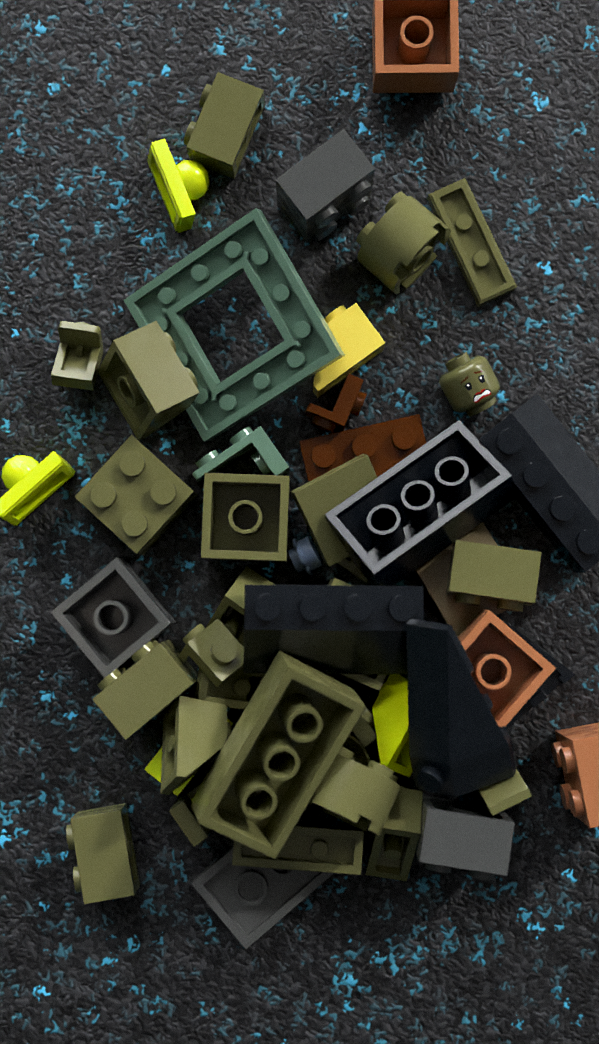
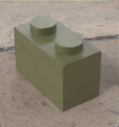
[184,72,265,179]
[446,540,542,612]
[66,803,140,904]

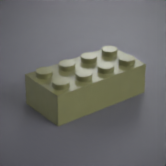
[192,651,366,859]

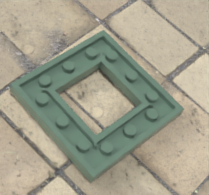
[124,208,345,442]

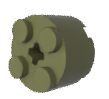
[356,191,451,294]
[308,747,401,836]

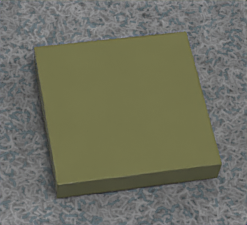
[290,453,377,567]

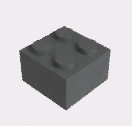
[276,129,375,244]
[50,557,176,678]
[415,795,515,880]

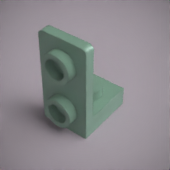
[192,426,290,484]

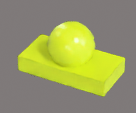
[147,138,210,233]
[0,451,76,526]

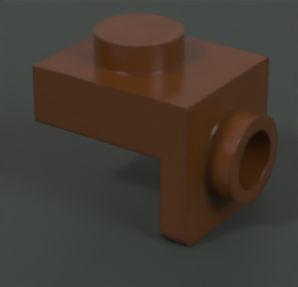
[306,373,367,433]

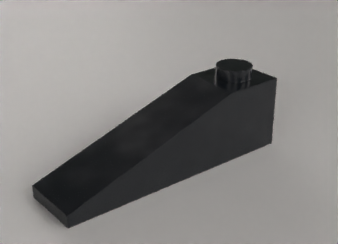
[407,619,516,797]

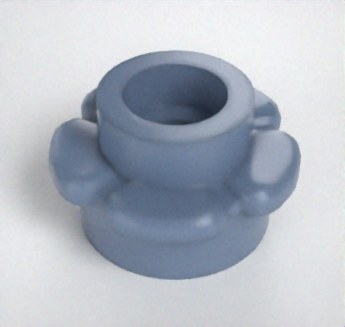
[288,536,323,576]

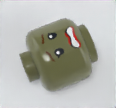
[439,352,500,417]

